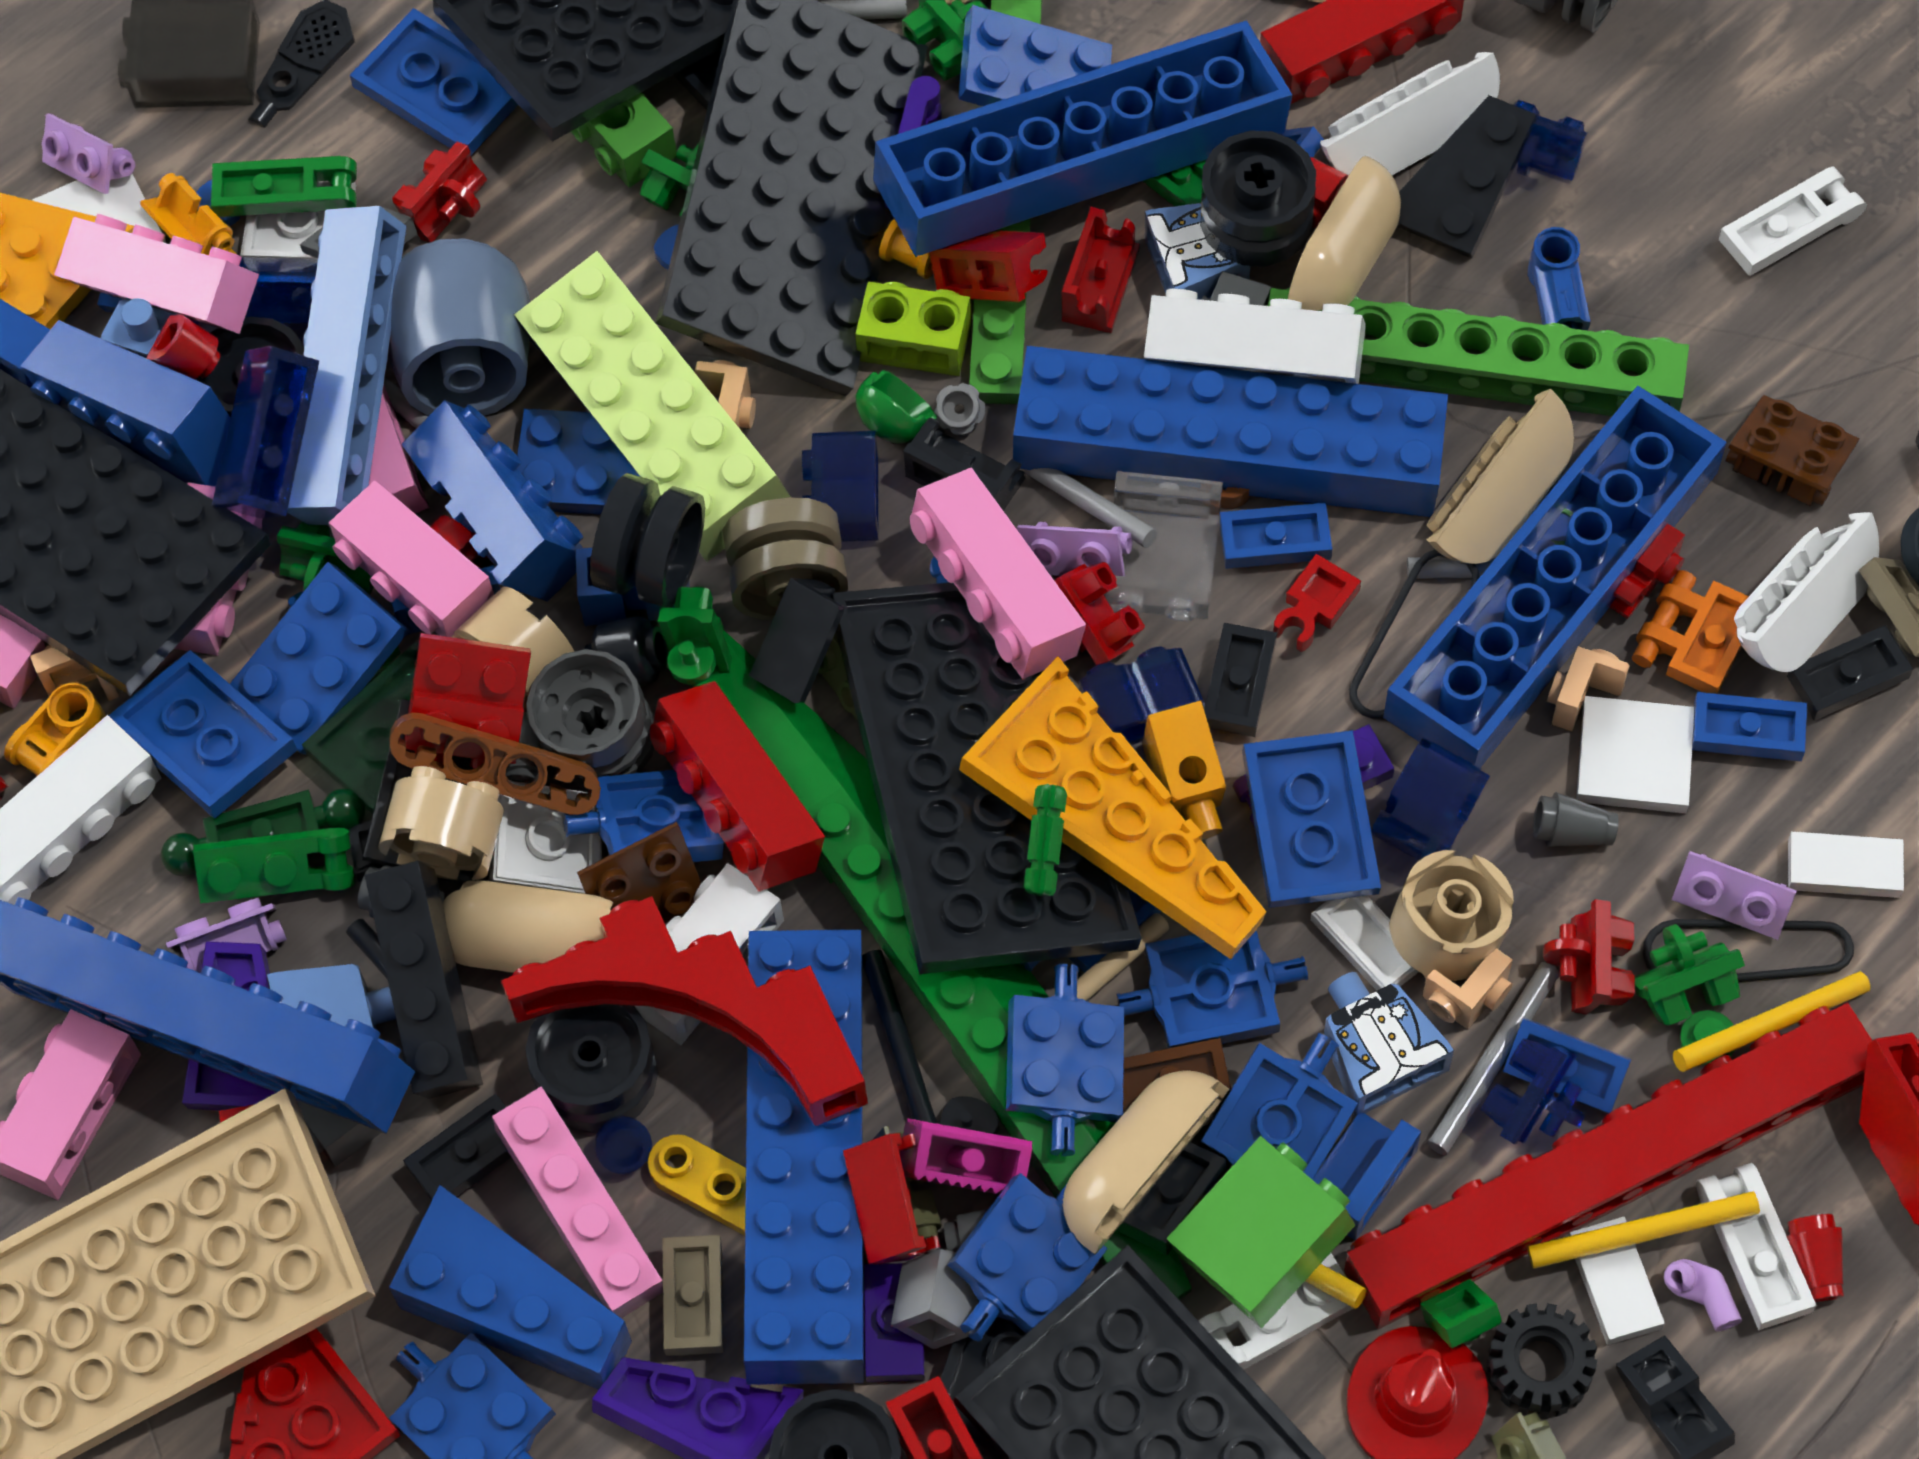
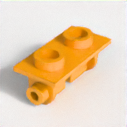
[140,173,236,256]

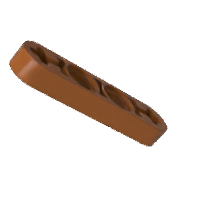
[389,713,601,815]

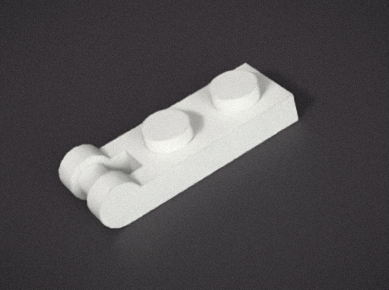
[1719,167,1867,276]
[1696,1163,1817,1330]
[1198,1253,1353,1370]

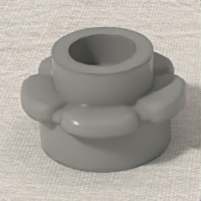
[934,383,986,435]

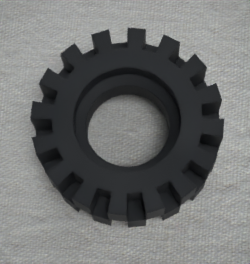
[1487,1303,1598,1419]

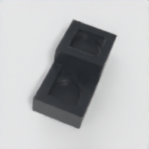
[1616,1335,1735,1459]

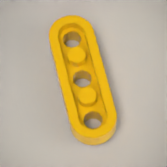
[648,1134,746,1236]

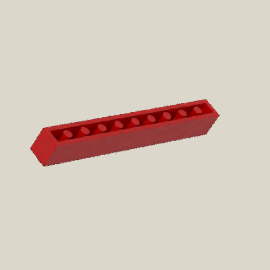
[1344,1002,1873,1330]

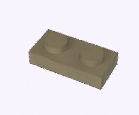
[1858,557,1919,657]
[662,1235,724,1356]

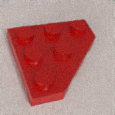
[229,1328,400,1459]

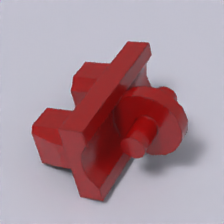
[392,142,487,243]
[1054,562,1145,668]
[1543,899,1635,1015]

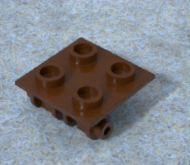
[1725,395,1860,507]
[577,822,701,923]

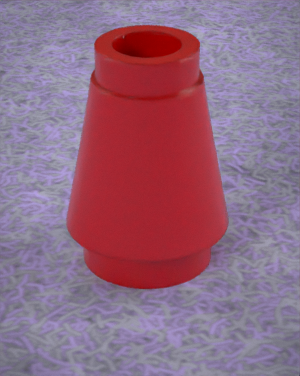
[1787,1214,1844,1303]

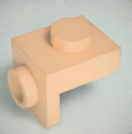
[694,360,756,431]
[30,645,119,701]
[1547,646,1629,732]
[1423,948,1513,1030]

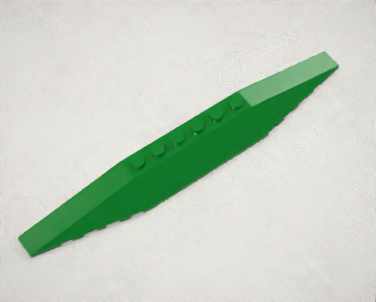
[667,630,1192,1300]

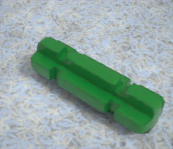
[1024,784,1067,896]

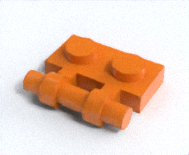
[1632,570,1749,694]

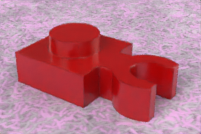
[1610,523,1685,619]
[1273,553,1361,652]

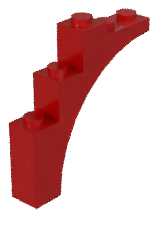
[501,896,868,1126]

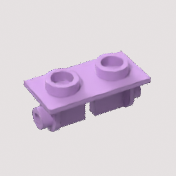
[42,113,135,194]
[1017,522,1133,580]
[1672,851,1797,940]
[166,897,287,973]

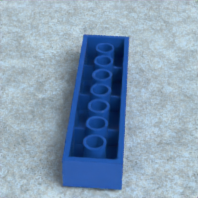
[873,20,1293,257]
[1013,346,1448,517]
[1383,385,1727,778]
[0,897,415,1134]
[744,930,864,1385]

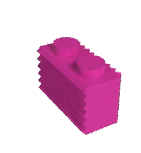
[900,1118,1032,1194]

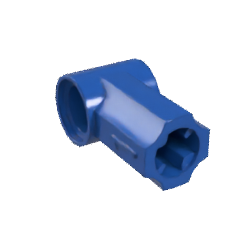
[1527,227,1591,331]

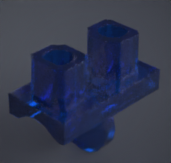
[1513,100,1588,181]
[1481,1039,1585,1144]

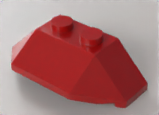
[1859,1032,1919,1225]

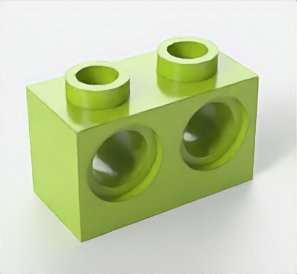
[855,281,971,376]

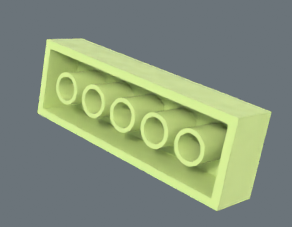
[514,251,791,562]

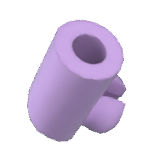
[1664,1259,1742,1332]

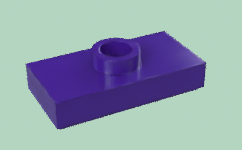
[864,1263,925,1382]

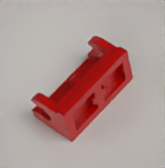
[1062,207,1140,334]
[929,230,1048,302]
[843,1133,940,1264]

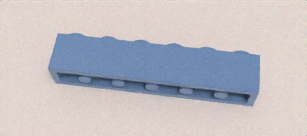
[280,206,406,525]

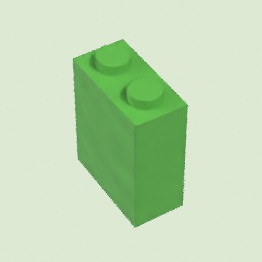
[1166,1136,1355,1329]

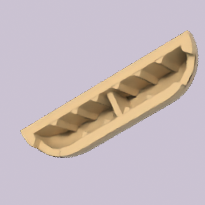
[1288,156,1401,311]
[1427,389,1574,564]
[442,880,613,973]
[1063,1070,1230,1255]

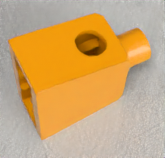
[1142,701,1226,840]

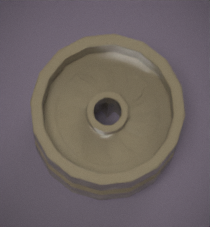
[722,497,849,620]

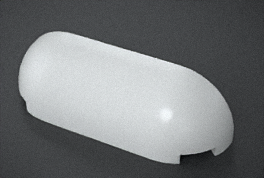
[1320,52,1500,175]
[1734,512,1879,672]

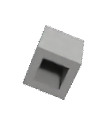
[891,1248,979,1349]

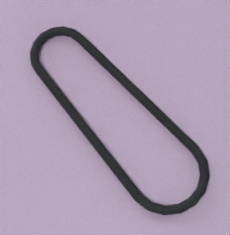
[1349,549,1480,719]
[1643,919,1854,986]

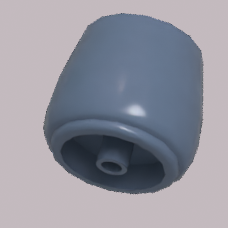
[388,238,530,416]

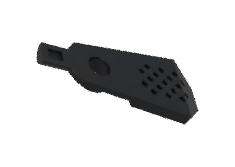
[248,0,355,128]

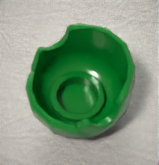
[855,370,937,444]

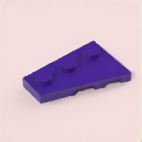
[182,941,277,1111]
[592,1357,804,1459]

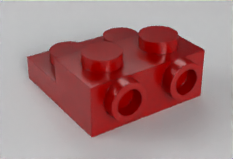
[404,633,531,769]

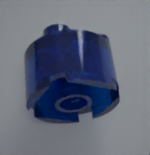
[1371,737,1490,860]

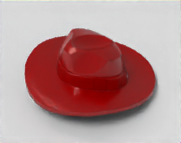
[1347,1326,1488,1459]

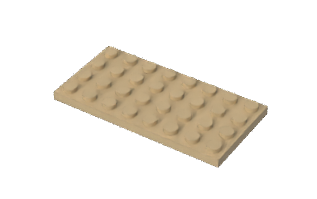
[0,1088,376,1459]

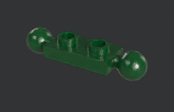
[161,789,365,876]

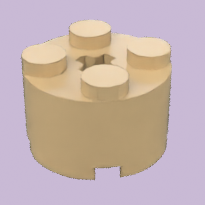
[451,587,574,714]
[378,766,504,880]
[1389,850,1514,981]

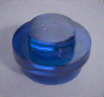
[594,1116,652,1174]

